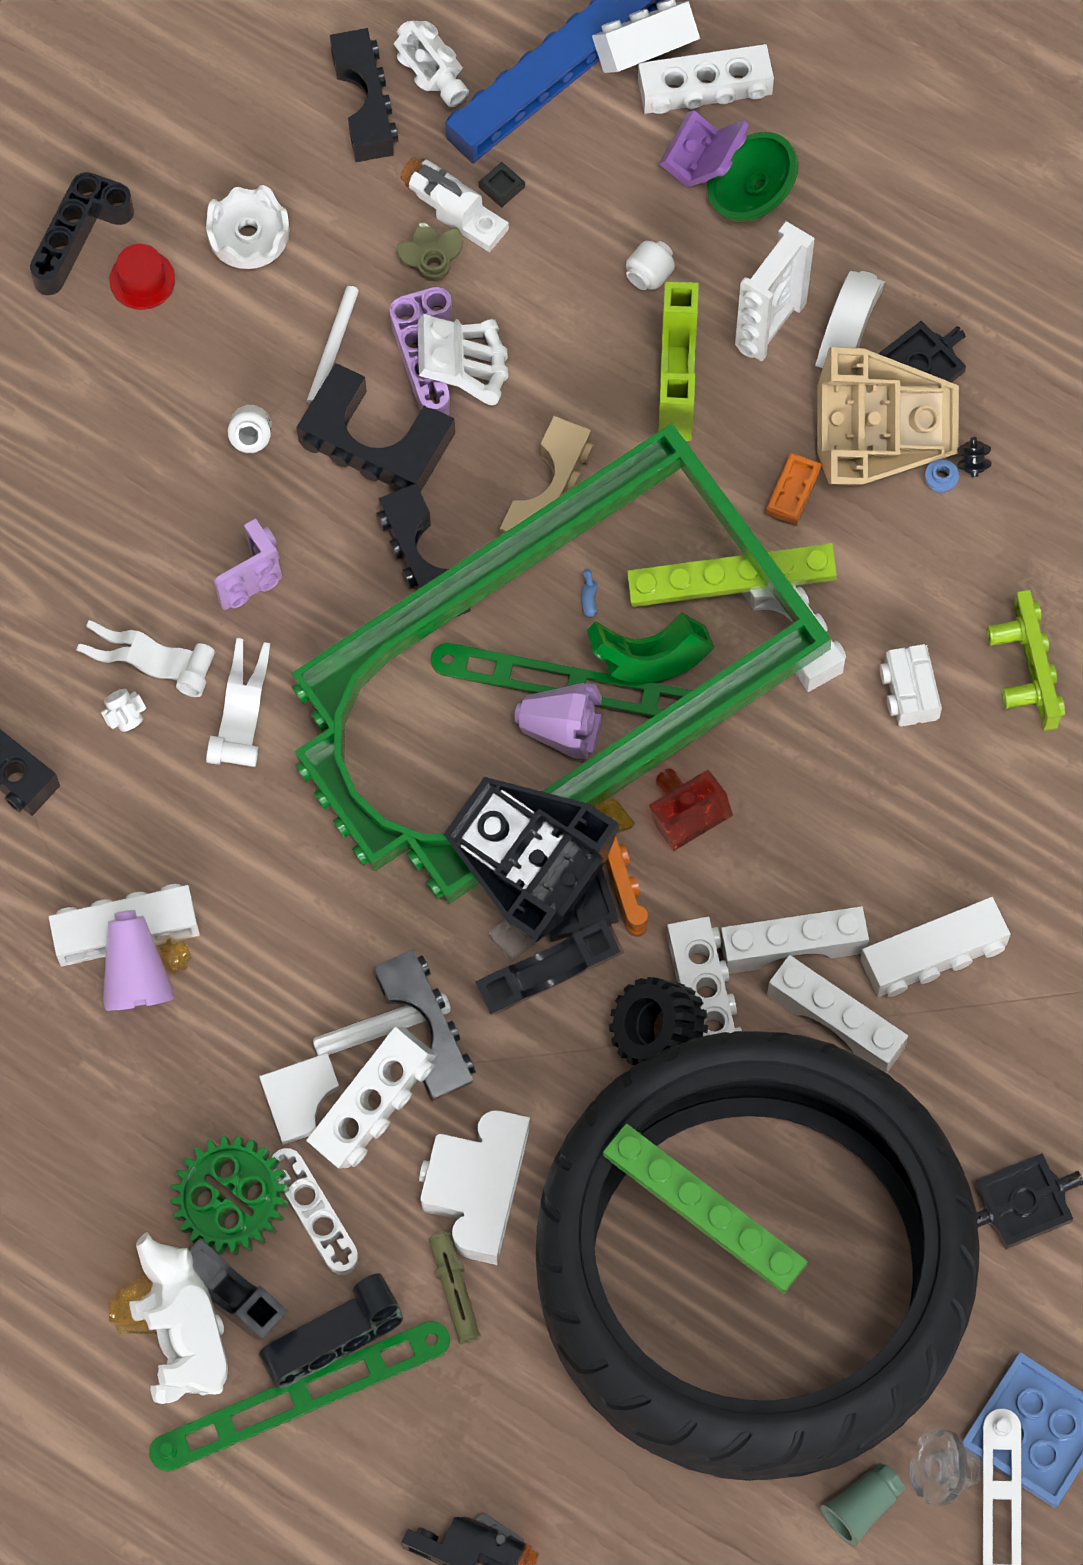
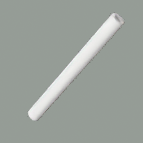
[306,286,359,405]

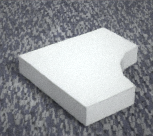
[259,1053,340,1145]

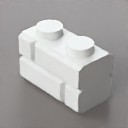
[880,644,942,727]

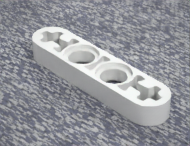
[272,1148,358,1275]

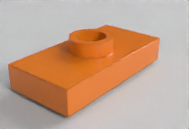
[765,452,822,526]

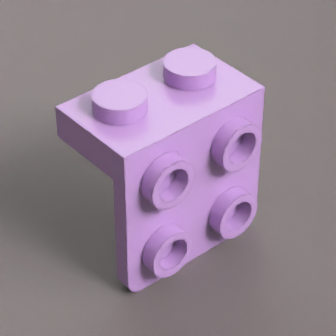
[214,518,282,610]

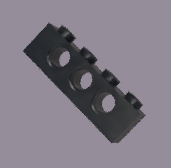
[0,729,60,816]

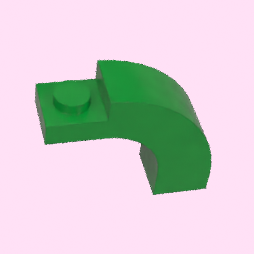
[586,612,715,683]

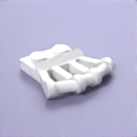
[418,314,509,405]

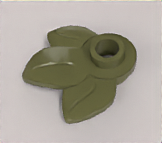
[397,222,462,280]

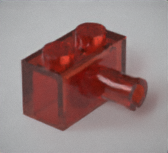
[649,768,733,851]

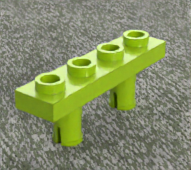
[986,590,1065,731]

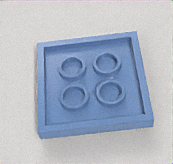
[960,1352,1083,1509]

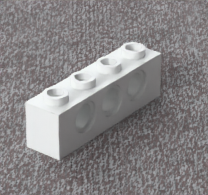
[638,44,774,114]
[666,917,742,1036]
[306,1027,437,1168]

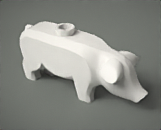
[129,1232,228,1404]

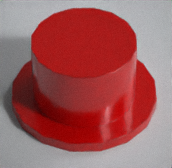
[109,243,175,310]

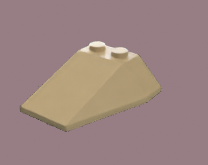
[817,347,959,485]

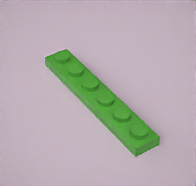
[603,1123,808,1294]

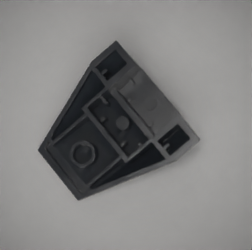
[443,777,620,942]

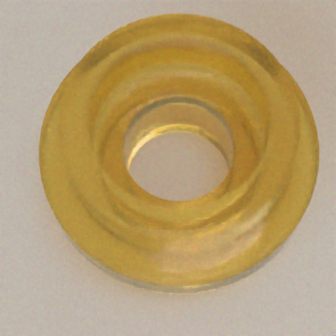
[160,937,192,972]

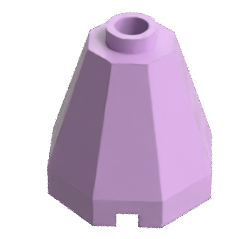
[515,683,602,760]

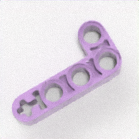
[390,287,452,416]

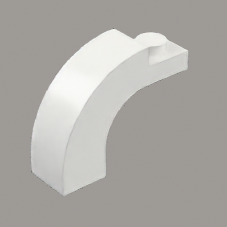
[815,271,885,368]

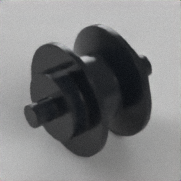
[957,437,992,477]

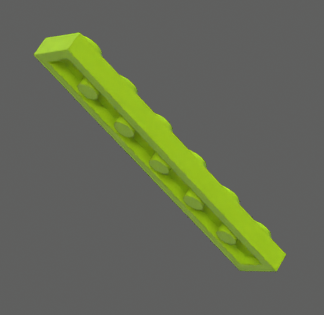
[627,543,837,607]

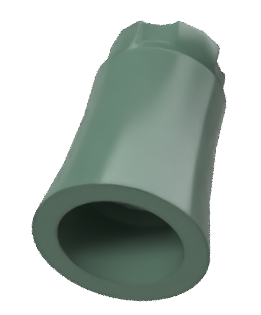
[820,1463,905,1546]

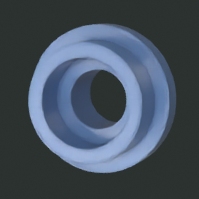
[925,459,959,493]

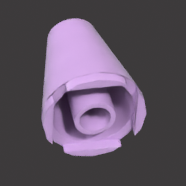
[103,910,174,1011]

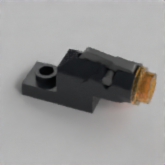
[401,1513,539,1565]

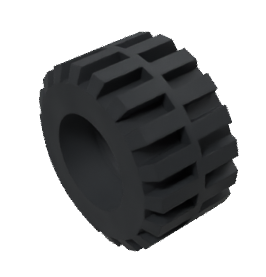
[609,977,708,1065]

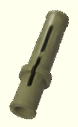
[429,1232,481,1344]

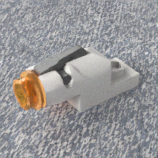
[400,157,509,253]

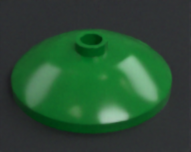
[707,132,799,221]

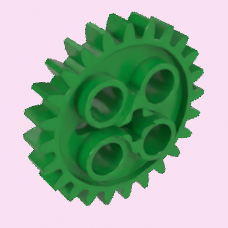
[170,1136,290,1255]

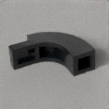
[189,1238,288,1339]

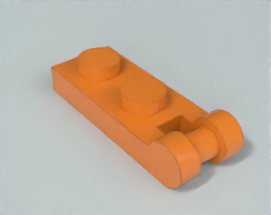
[606,837,648,937]

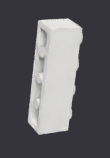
[48,884,200,967]
[860,897,1011,998]

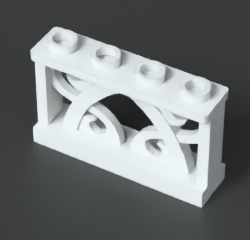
[735,221,815,361]

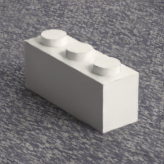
[592,0,700,73]

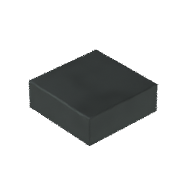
[478,162,525,208]

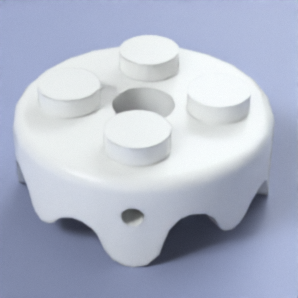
[206,185,290,269]

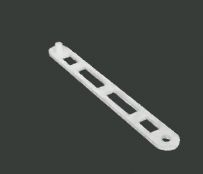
[983,1409,1021,1565]

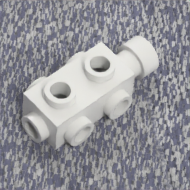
[394,20,469,107]

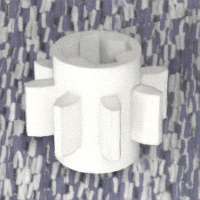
[101,689,147,732]

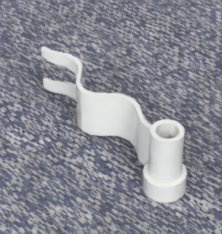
[76,620,215,697]
[206,638,271,767]

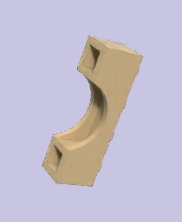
[500,416,595,535]

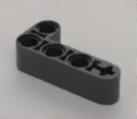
[30,172,134,296]
[259,1273,403,1388]

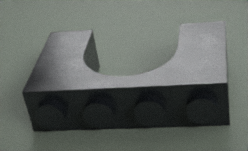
[297,363,455,492]

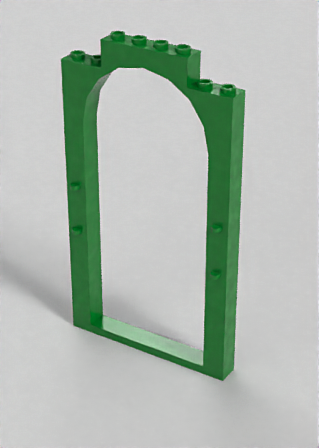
[292,423,831,904]

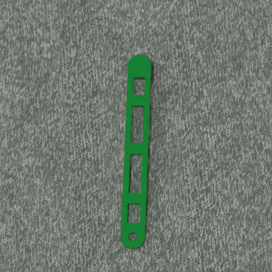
[431,643,693,717]
[149,1321,450,1472]

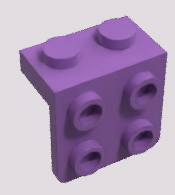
[659,110,749,188]

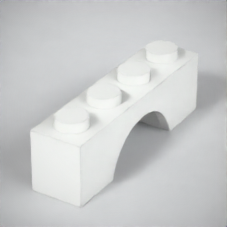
[742,586,846,692]
[720,906,869,974]
[767,955,908,1073]

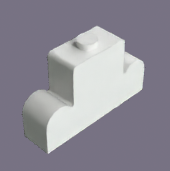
[419,1111,530,1265]

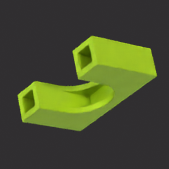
[658,281,699,441]

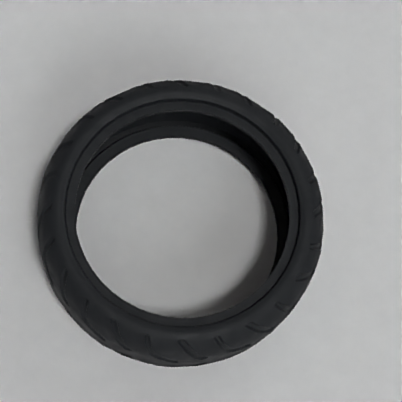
[536,1031,980,1481]

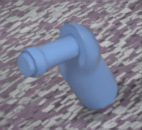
[581,569,598,617]

